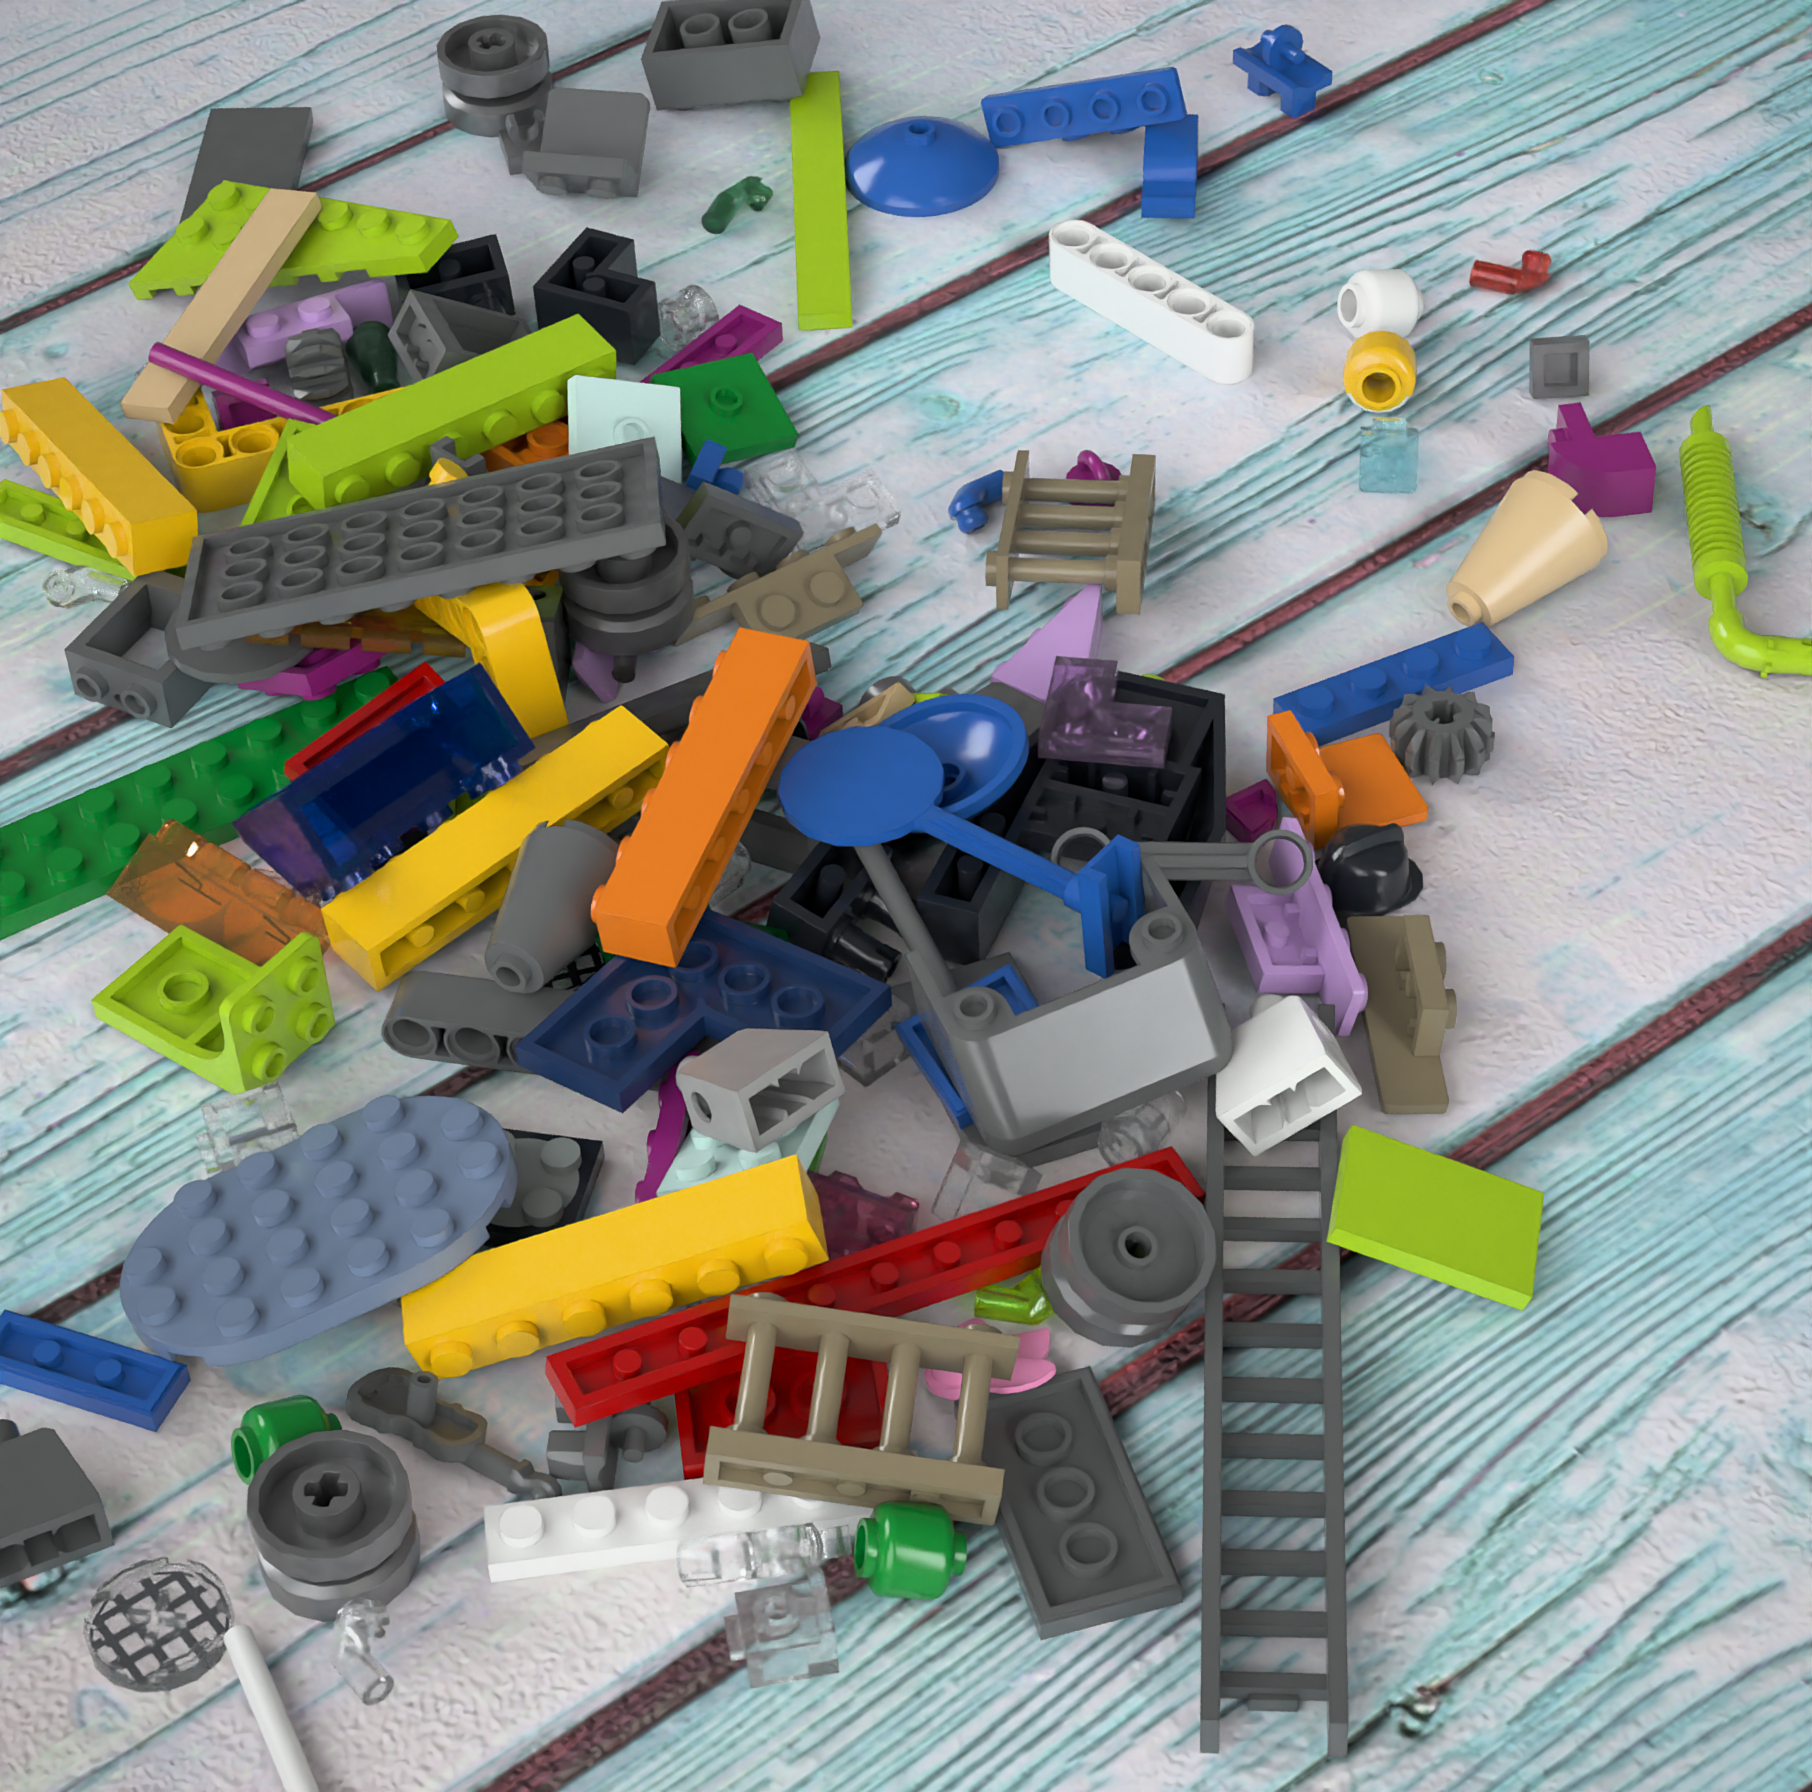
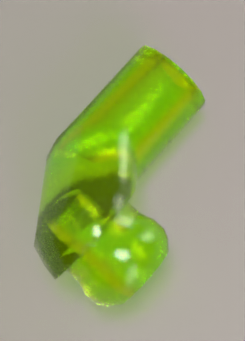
[974,1266,1055,1326]

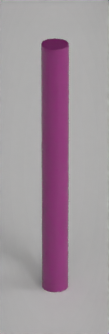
[148,342,338,425]

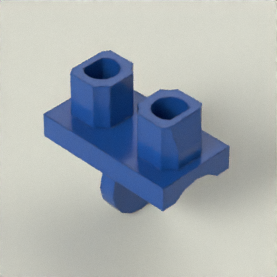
[1233,24,1332,118]

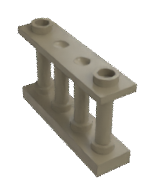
[985,450,1156,615]
[703,1292,1020,1526]

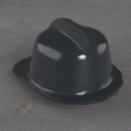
[1315,823,1423,929]

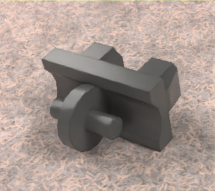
[546,1393,669,1493]

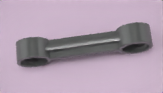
[1051,827,1313,895]

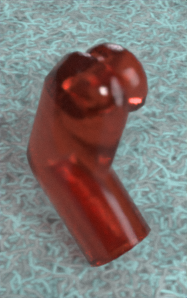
[1469,250,1552,295]

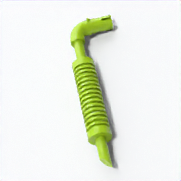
[1679,405,1812,678]

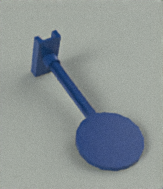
[778,726,1145,979]

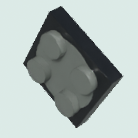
[482,1128,605,1247]

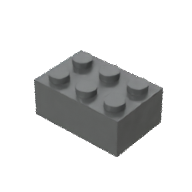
[641,0,820,111]

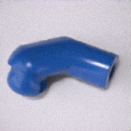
[948,469,1004,534]

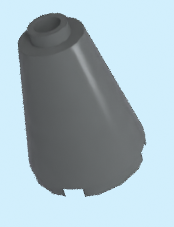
[484,819,619,994]

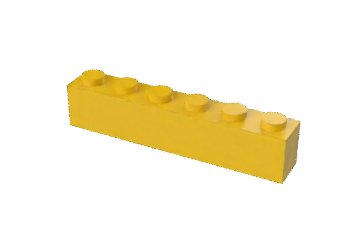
[0,377,198,577]
[321,705,669,992]
[401,1154,829,1381]

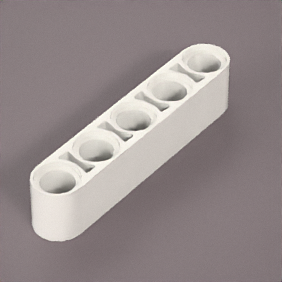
[1049,220,1254,384]

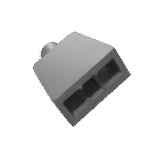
[676,1028,846,1153]

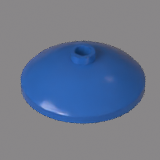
[844,116,999,217]
[877,694,1029,833]

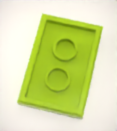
[1327,1124,1544,1311]

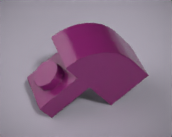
[1548,402,1656,517]

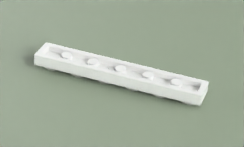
[483,1450,917,1583]

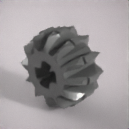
[285,328,355,407]
[1389,685,1495,785]

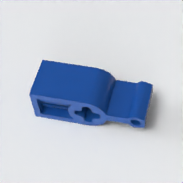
[1141,114,1199,218]

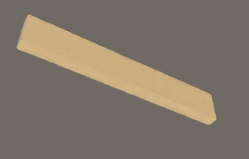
[120,188,322,424]

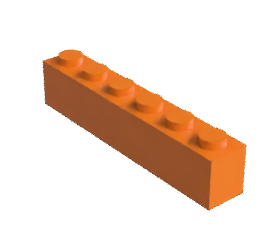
[591,627,817,968]

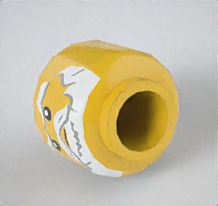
[1343,330,1417,414]

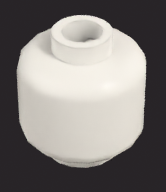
[1338,269,1424,338]

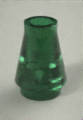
[345,321,401,395]

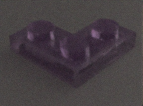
[1038,656,1172,768]

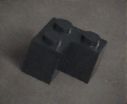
[533,227,661,365]

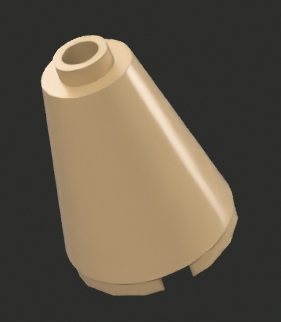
[1446,470,1608,628]

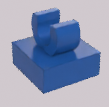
[685,439,746,495]

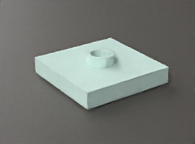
[567,375,682,484]

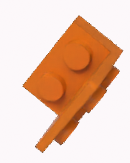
[1266,710,1428,851]

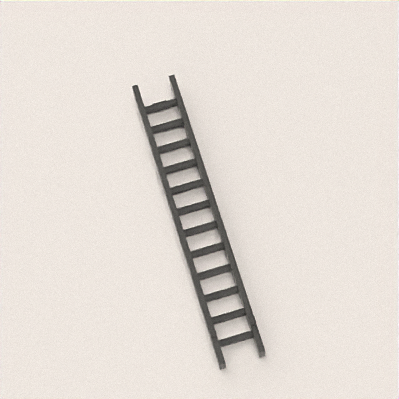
[1200,1003,1349,1757]

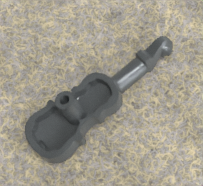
[346,1367,563,1500]

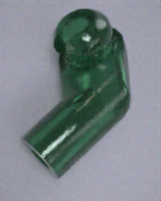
[701,176,773,235]

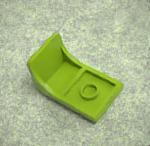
[91,924,336,1103]

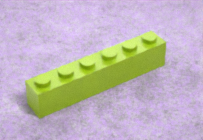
[286,314,616,510]

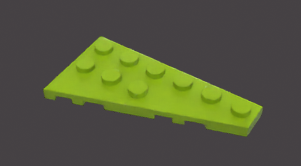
[128,180,459,300]

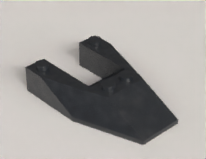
[917,668,1226,970]

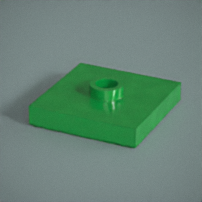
[650,353,798,468]

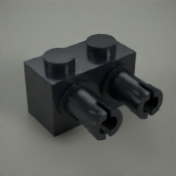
[394,234,516,316]
[766,841,917,983]

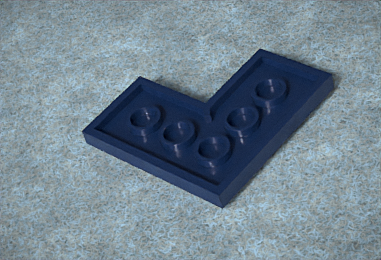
[515,907,893,1114]

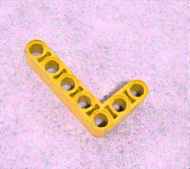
[156,385,410,513]
[412,581,569,746]

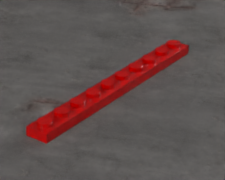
[545,1146,1206,1428]

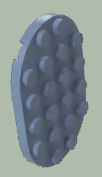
[120,1095,518,1367]

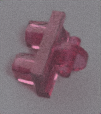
[806,1169,920,1262]

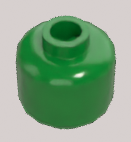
[231,1395,342,1485]
[853,1501,967,1600]

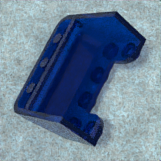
[230,662,536,902]

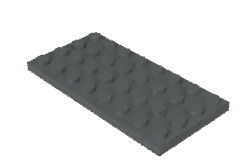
[175,436,666,651]

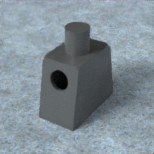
[0,1419,114,1589]

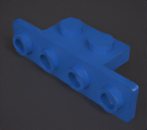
[981,67,1187,148]

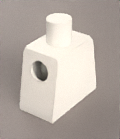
[1216,995,1362,1157]

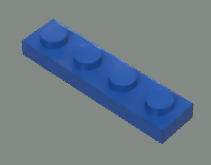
[1273,622,1514,747]

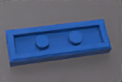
[0,1310,191,1432]

